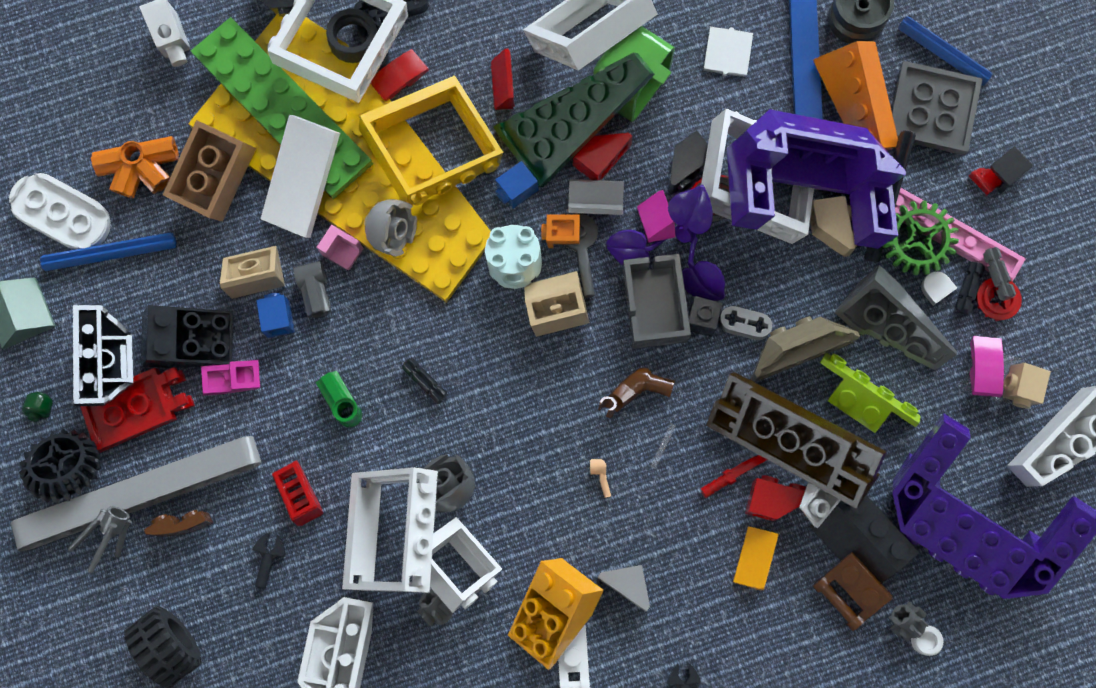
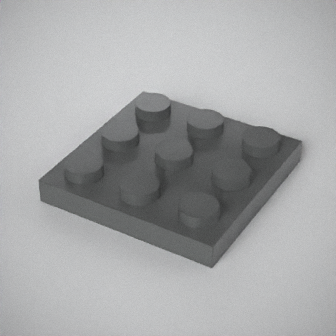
[891,61,982,156]

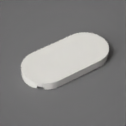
[9,173,111,250]

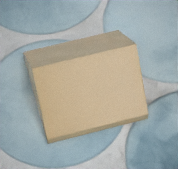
[220,246,285,299]

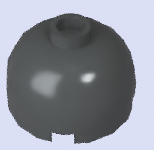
[417,454,475,513]

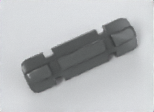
[983,247,1016,301]

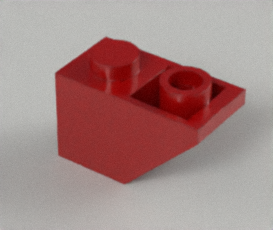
[745,475,807,522]

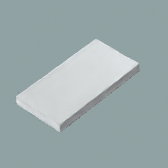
[261,115,340,238]

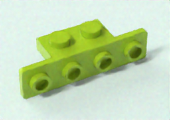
[820,353,920,433]

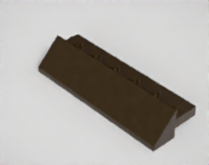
[706,372,887,509]

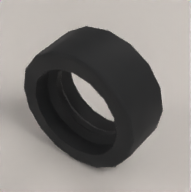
[326,8,377,63]

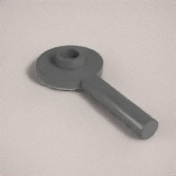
[564,214,598,298]

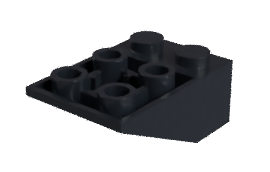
[141,305,233,368]

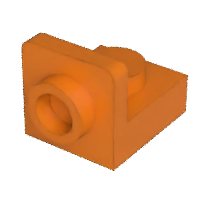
[541,215,580,248]

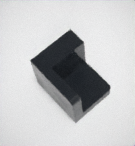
[990,146,1033,194]

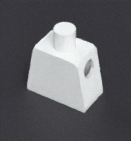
[139,0,190,67]

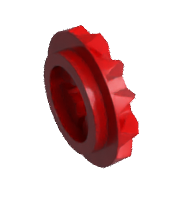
[976,278,1022,321]

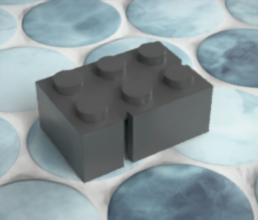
[622,254,691,349]

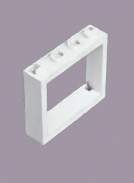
[267,0,408,103]
[523,0,658,71]
[701,109,814,244]
[342,468,438,593]

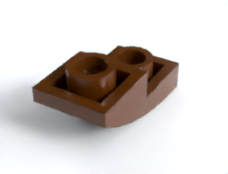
[144,510,213,537]

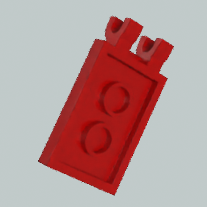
[80,367,195,453]

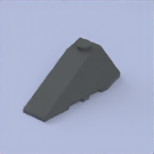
[835,265,957,370]

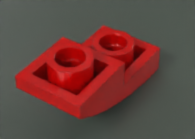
[370,49,429,101]

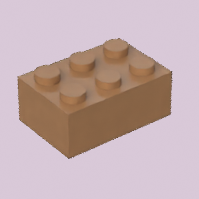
[163,120,256,222]

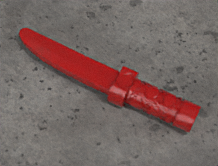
[700,455,767,498]

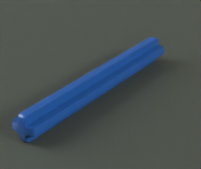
[40,232,177,271]

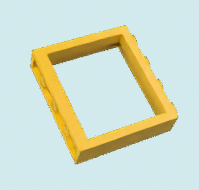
[359,76,503,206]

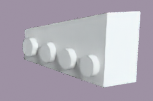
[1007,386,1096,487]

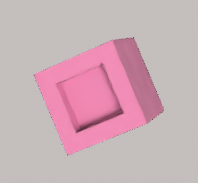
[317,225,363,270]

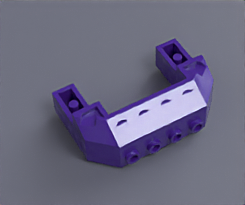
[727,109,906,248]
[892,413,1096,599]

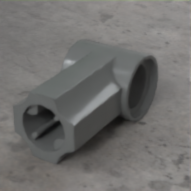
[293,260,332,318]

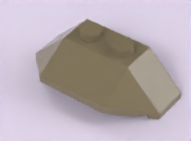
[751,316,860,382]

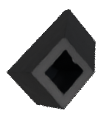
[668,131,708,195]

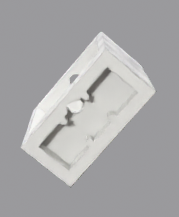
[430,517,502,613]

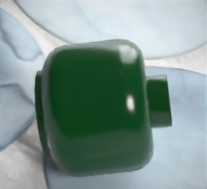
[22,392,53,422]

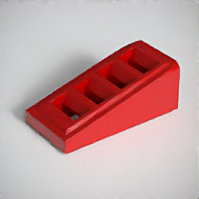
[272,460,324,526]

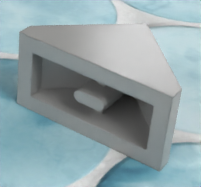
[597,565,650,612]

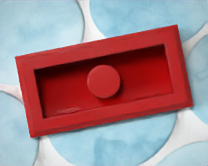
[491,48,515,110]

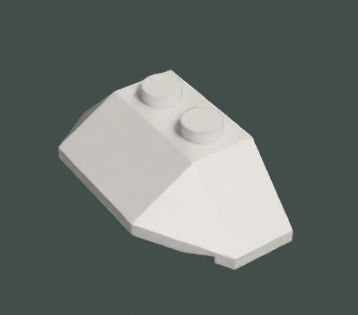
[298,597,373,688]

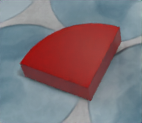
[969,168,1003,195]

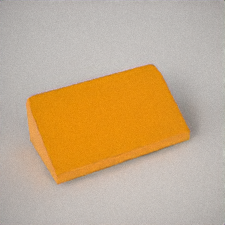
[733,526,779,591]

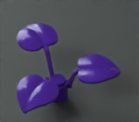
[606,185,725,301]

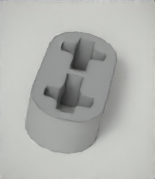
[719,306,772,340]

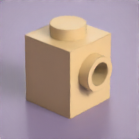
[1003,363,1051,409]

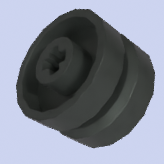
[828,0,894,44]

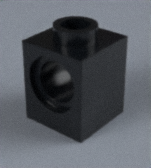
[688,296,722,337]

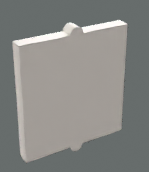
[703,27,753,77]

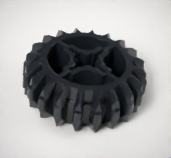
[19,429,101,503]

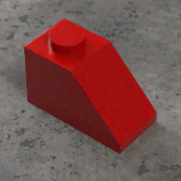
[573,133,632,180]

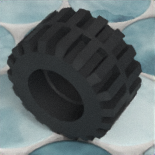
[124,606,202,688]

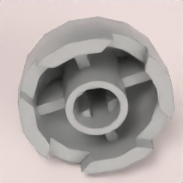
[364,199,417,256]

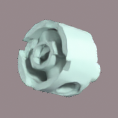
[485,225,542,289]

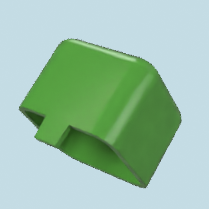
[593,26,675,122]

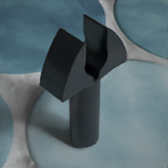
[252,533,286,589]
[668,663,701,688]

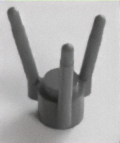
[68,506,132,573]

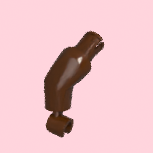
[598,368,675,418]

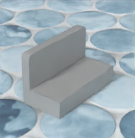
[568,179,624,215]

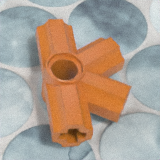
[91,136,179,198]

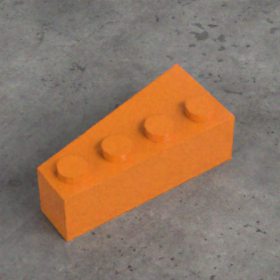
[813,41,898,151]

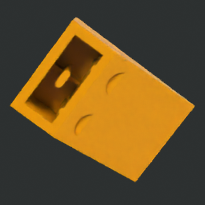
[508,558,604,670]

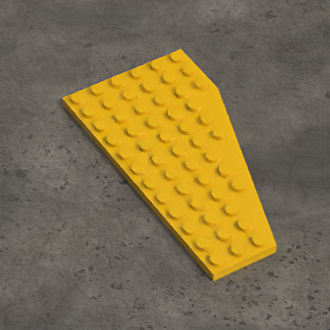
[188,14,491,303]

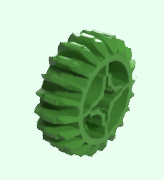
[882,201,959,275]

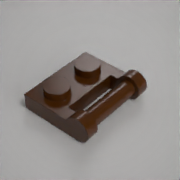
[812,552,893,631]

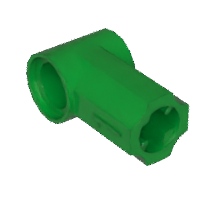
[316,371,362,428]

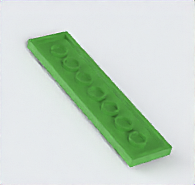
[191,17,373,199]

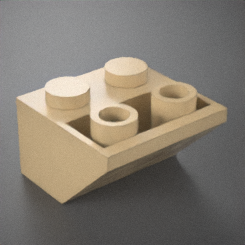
[524,271,590,337]

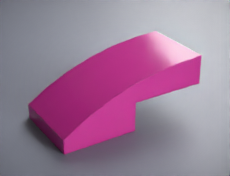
[970,336,1004,397]
[201,360,260,396]

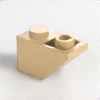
[810,196,857,257]

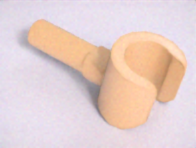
[590,459,611,498]

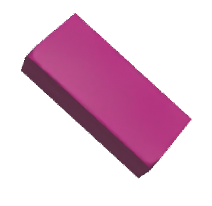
[637,190,675,242]

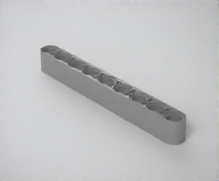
[10,436,262,551]

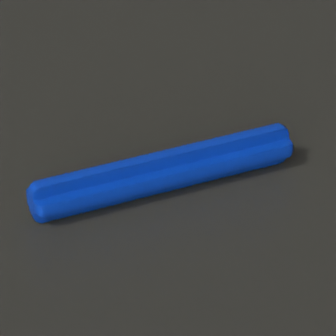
[898,16,992,86]

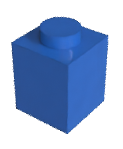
[495,161,539,209]
[256,293,295,338]

